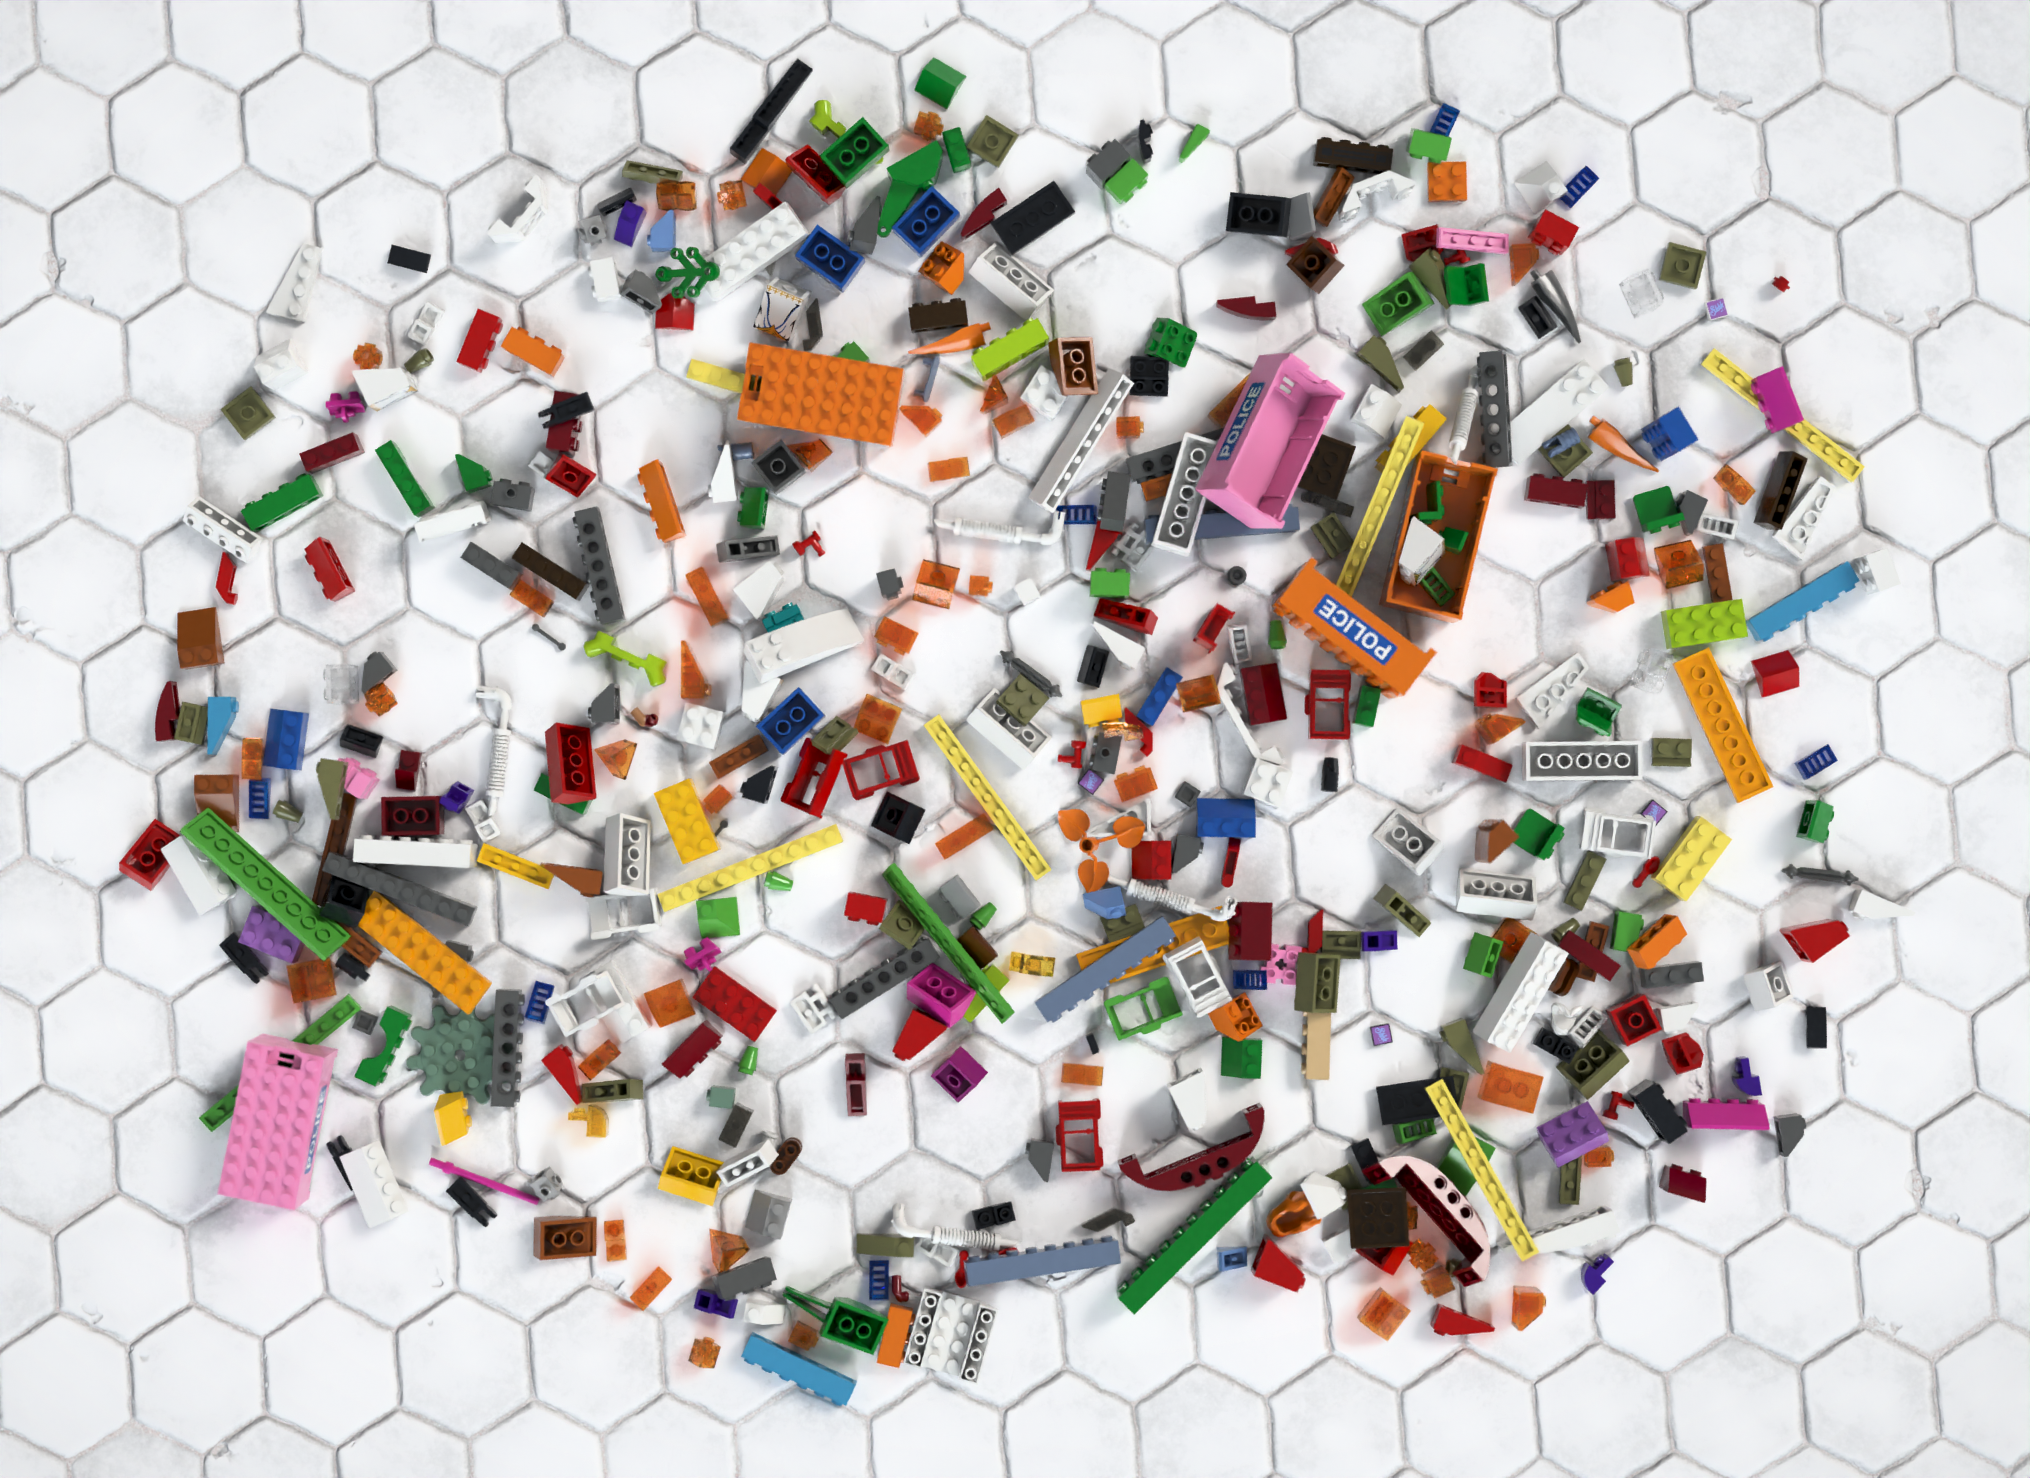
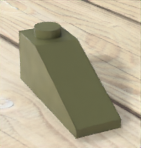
[1409,247,1451,310]
[1357,335,1404,393]
[316,758,348,820]
[1373,884,1431,938]
[1439,1018,1485,1075]
[582,1079,643,1103]
[856,1233,915,1257]

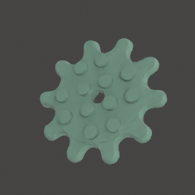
[406,1005,513,1105]

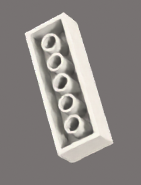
[695,202,810,302]
[1151,432,1218,557]
[1522,741,1642,781]
[353,835,478,868]
[1472,932,1569,1053]

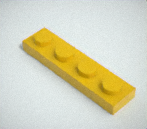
[477,843,554,889]

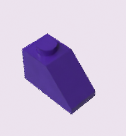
[614,200,647,247]

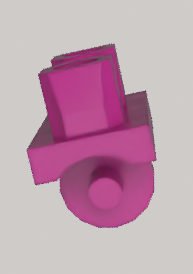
[326,391,365,423]
[684,937,721,972]

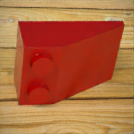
[119,819,181,891]

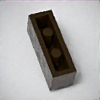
[908,298,968,333]

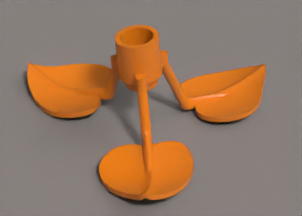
[1058,809,1145,893]

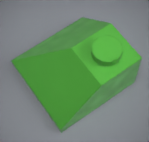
[696,897,740,939]

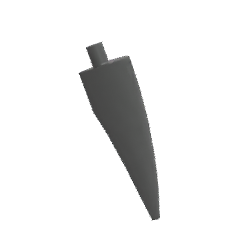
[1530,269,1581,344]

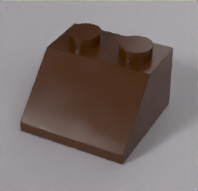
[1286,236,1345,294]
[956,925,998,970]

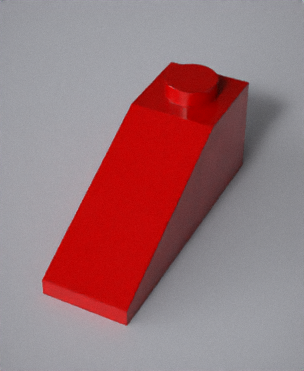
[1086,521,1124,571]
[1094,598,1158,635]
[1452,745,1513,783]
[541,1044,582,1105]
[1430,1303,1495,1336]

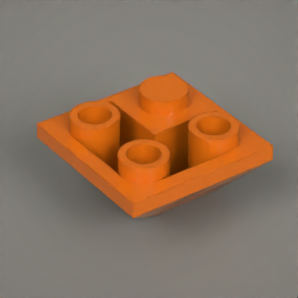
[918,241,964,295]
[1586,580,1635,613]
[1208,992,1263,1042]

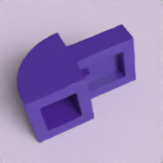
[439,781,475,814]
[1361,930,1398,952]
[1731,1056,1762,1096]
[1581,1253,1614,1295]
[694,1289,738,1319]

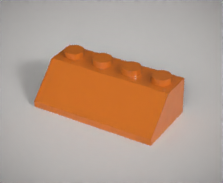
[637,459,686,543]

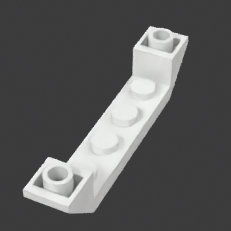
[1215,663,1285,765]

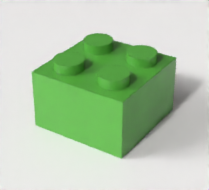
[1406,128,1452,164]
[1089,568,1130,599]

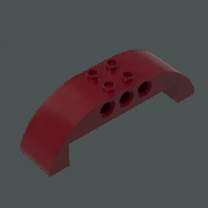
[1117,1103,1265,1191]
[1362,1156,1491,1287]

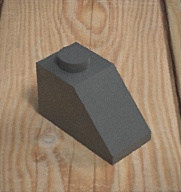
[620,269,662,314]
[1675,490,1708,536]
[361,651,398,694]
[1171,834,1204,873]
[1774,1113,1806,1157]
[1025,1138,1054,1182]

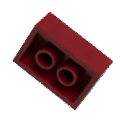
[546,391,583,456]
[381,796,444,836]

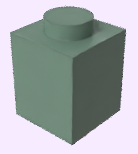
[706,1085,736,1109]

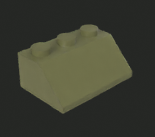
[1294,952,1341,1013]
[1556,1029,1630,1100]

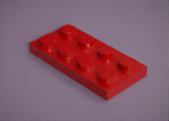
[692,966,778,1042]

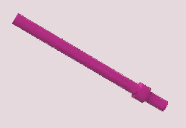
[429,1158,540,1205]

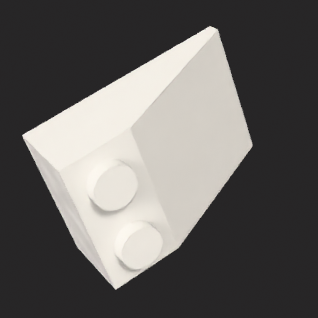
[1373,807,1444,877]

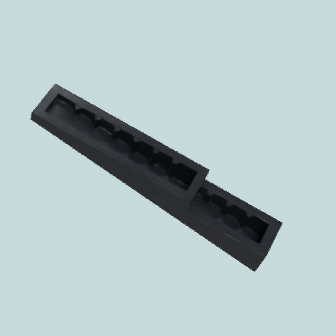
[730,58,813,164]

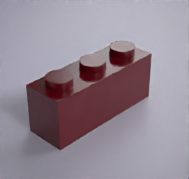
[299,432,365,474]
[1524,473,1588,509]

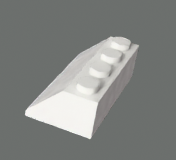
[968,242,1054,320]
[966,688,1052,770]
[603,813,651,896]
[160,834,237,915]
[1455,868,1537,921]
[580,960,652,1045]
[339,1140,409,1228]

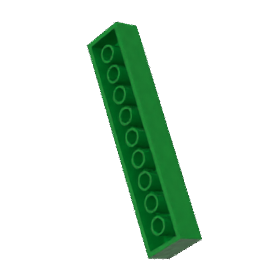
[1116,1157,1273,1315]

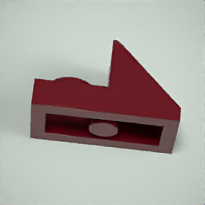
[395,750,422,791]

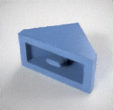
[1217,1247,1247,1272]

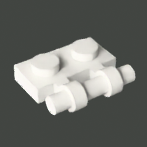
[1110,522,1155,572]
[790,984,838,1034]

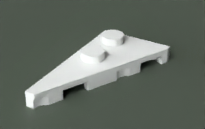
[1086,799,1151,837]

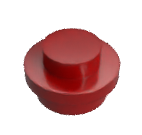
[1772,275,1791,292]

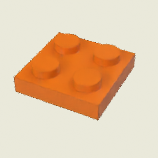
[1427,161,1467,202]

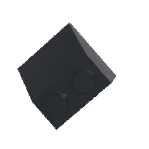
[740,766,778,804]
[871,791,926,844]
[319,875,369,927]

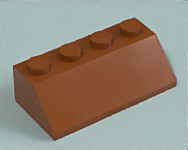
[1475,819,1519,864]

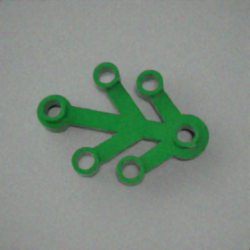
[655,247,720,298]

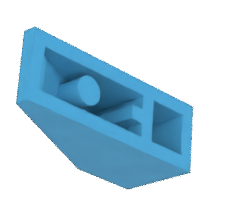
[207,697,239,755]

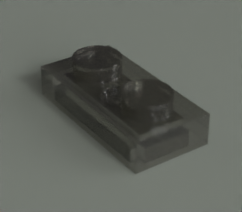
[1403,330,1444,371]

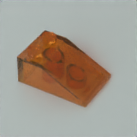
[681,640,712,700]
[1477,1060,1544,1114]

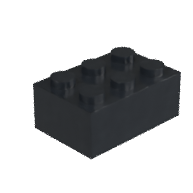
[1226,192,1292,238]
[1627,1079,1688,1144]

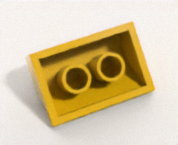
[658,1146,724,1206]

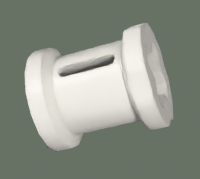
[760,1130,779,1146]

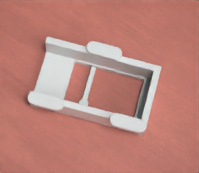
[414,499,492,542]
[1579,807,1656,859]
[585,888,662,940]
[1163,936,1233,1018]
[545,971,625,1038]

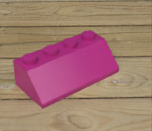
[1683,1098,1770,1130]

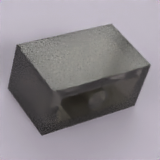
[718,1102,755,1148]

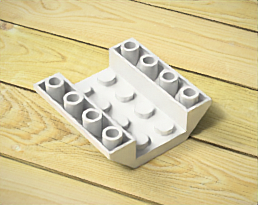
[903,1288,999,1385]

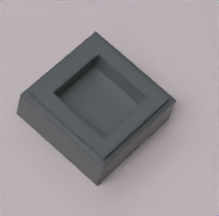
[1175,781,1201,808]
[352,1010,378,1035]

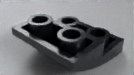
[1130,356,1169,397]

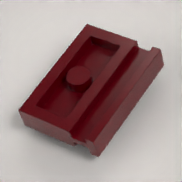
[1585,480,1616,520]

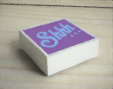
[1704,297,1729,321]

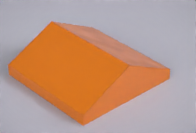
[741,148,793,196]

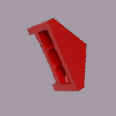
[1401,224,1443,262]
[655,293,695,330]
[1474,672,1507,708]
[1661,1032,1704,1075]

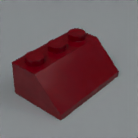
[1239,663,1287,726]
[1228,902,1272,961]
[662,1020,723,1079]

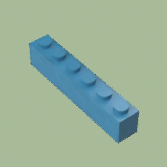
[1746,561,1860,642]
[741,1332,857,1406]

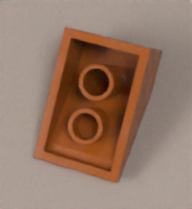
[1048,337,1098,396]
[177,607,225,670]
[194,775,239,832]
[540,862,603,898]
[533,1216,597,1260]

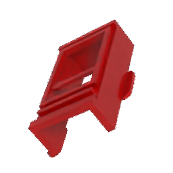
[1193,603,1235,654]
[1304,669,1351,740]
[781,738,848,819]
[842,740,920,800]
[1055,1098,1103,1172]

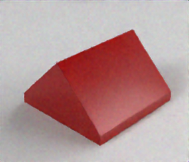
[545,453,596,498]
[1751,650,1800,698]

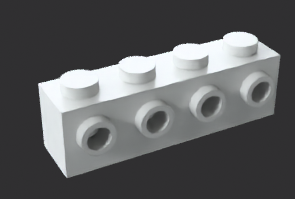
[183,496,262,563]

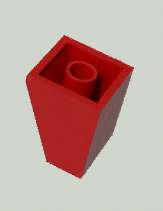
[1605,537,1650,582]
[1780,919,1850,963]
[892,1007,948,1061]
[1251,1234,1306,1293]

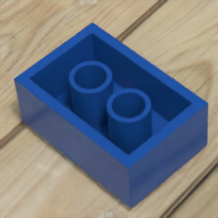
[892,186,960,258]
[795,224,865,293]
[756,687,826,755]

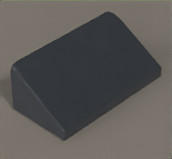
[597,188,637,216]
[1518,295,1558,339]
[1077,645,1110,688]
[340,724,384,758]

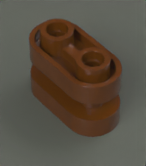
[1548,957,1580,997]
[770,1137,803,1175]

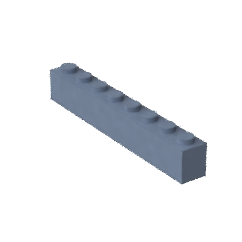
[1144,504,1300,544]
[1035,916,1176,1023]
[963,1236,1121,1287]

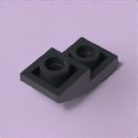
[1138,119,1153,164]
[387,244,431,273]
[1805,1007,1827,1049]
[1533,1027,1579,1064]
[972,1201,1016,1230]

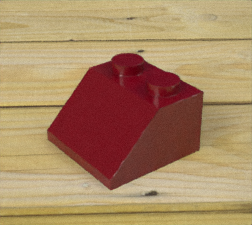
[1659,1163,1707,1203]

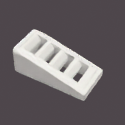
[1696,513,1739,541]
[1226,622,1253,665]
[1568,1006,1608,1049]

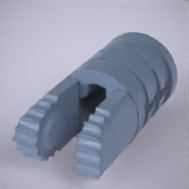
[1541,427,1581,458]
[717,442,754,461]

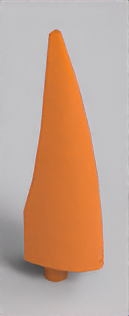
[908,322,991,354]
[1588,415,1659,472]

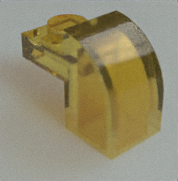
[1009,951,1055,977]
[568,1104,609,1138]

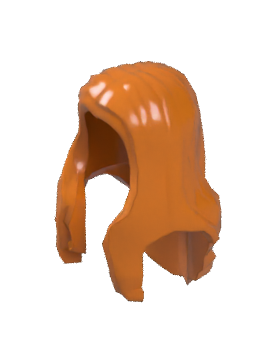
[1266,1191,1322,1237]

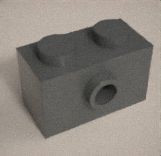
[490,478,535,511]
[876,568,904,601]
[1089,732,1122,774]

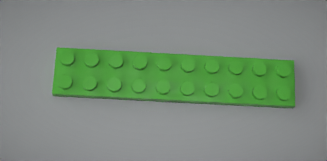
[180,808,351,961]

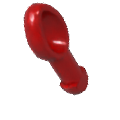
[1632,856,1660,888]
[955,1250,969,1288]

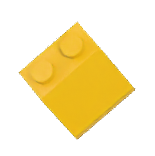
[1080,694,1122,728]
[434,1091,472,1146]

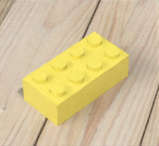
[1650,816,1732,901]

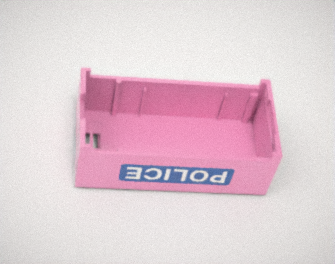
[1195,353,1345,529]
[218,1034,338,1210]

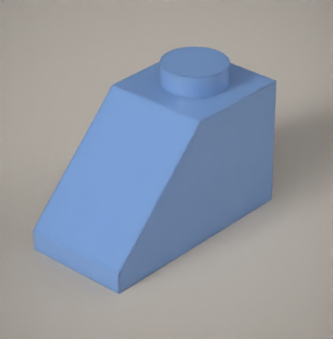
[647,210,676,252]
[1082,886,1126,919]

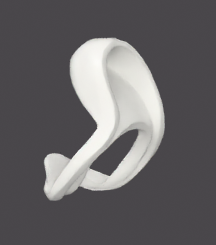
[1551,1003,1583,1036]

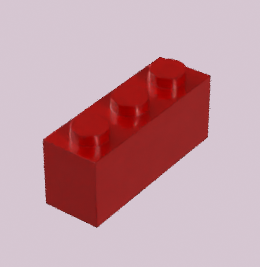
[456,309,503,373]

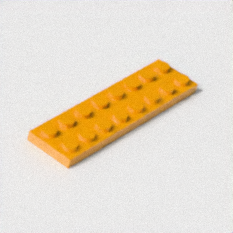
[1673,647,1774,803]
[358,891,492,1014]
[1076,905,1229,984]

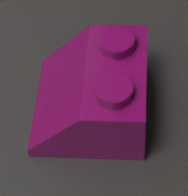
[931,1046,988,1103]

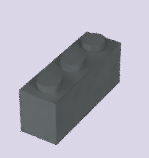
[1097,471,1131,532]
[460,542,523,590]
[1639,961,1704,988]
[712,1256,777,1301]

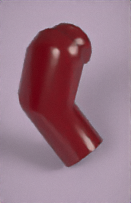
[892,1275,909,1303]

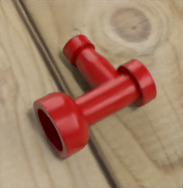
[1443,250,1471,266]
[792,530,826,557]
[1058,740,1086,768]
[1602,1091,1635,1120]

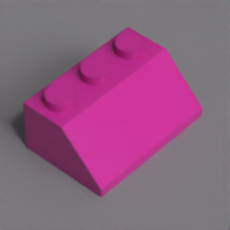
[1751,366,1804,434]
[907,963,976,1028]

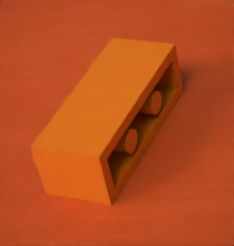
[501,327,565,377]
[1627,914,1687,970]
[877,1303,916,1368]

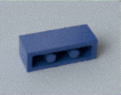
[1136,667,1183,727]

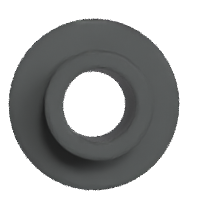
[1227,566,1247,585]

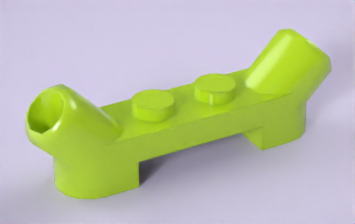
[809,100,883,164]
[583,630,667,687]

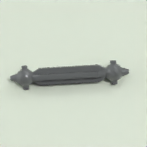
[999,650,1063,698]
[1781,864,1859,886]

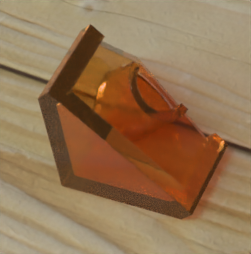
[980,375,1008,414]
[786,439,833,473]
[594,739,637,780]
[709,1228,750,1273]

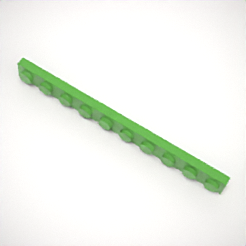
[882,863,1015,1024]
[199,994,362,1132]

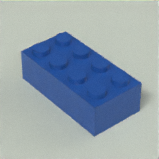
[1641,406,1699,461]

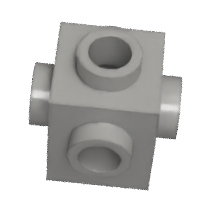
[578,215,607,246]
[530,1166,563,1202]

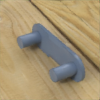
[914,356,940,402]

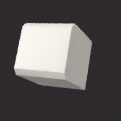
[1015,578,1041,606]

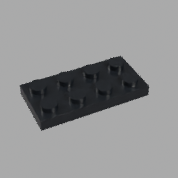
[991,181,1075,256]
[1376,1075,1459,1125]

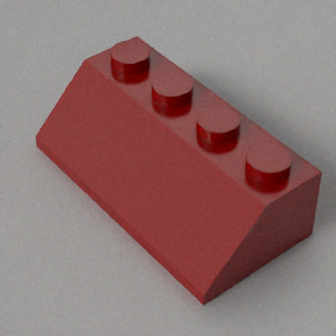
[545,722,597,804]

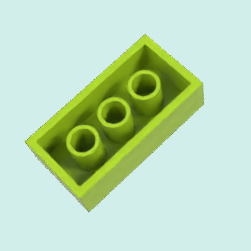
[971,318,1049,382]
[1661,599,1748,649]

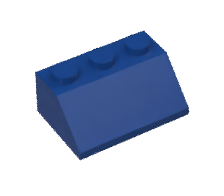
[263,709,309,770]
[1196,798,1256,838]

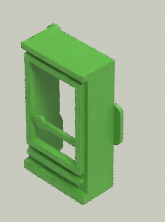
[1104,977,1183,1041]

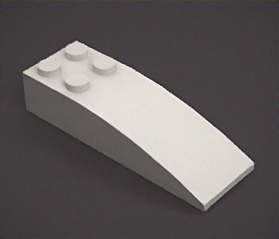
[1510,359,1610,465]
[743,608,864,684]
[1496,1205,1621,1253]

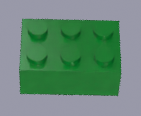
[820,117,890,189]

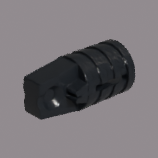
[1320,757,1339,792]
[335,952,370,982]

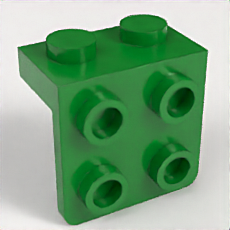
[1444,263,1489,306]
[1144,318,1197,367]
[1409,481,1444,526]
[1633,486,1685,534]
[1575,687,1622,736]
[1513,809,1565,861]

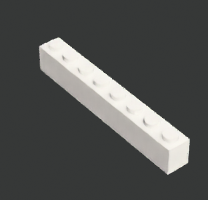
[1028,368,1134,513]

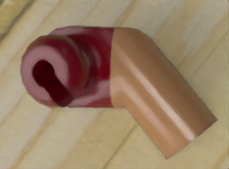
[630,707,658,727]

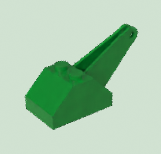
[877,140,943,238]
[782,1286,889,1355]

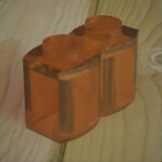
[656,181,697,211]

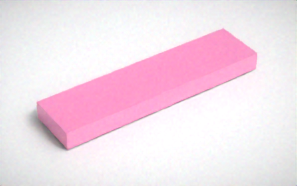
[1436,227,1509,254]

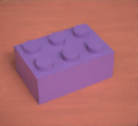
[238,905,305,963]
[1536,1101,1609,1168]

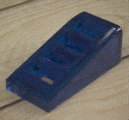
[1430,103,1460,136]
[1560,166,1599,209]
[1056,505,1097,525]
[1794,744,1838,780]
[249,778,271,819]
[1233,969,1267,990]
[524,981,555,1024]
[869,1260,890,1301]

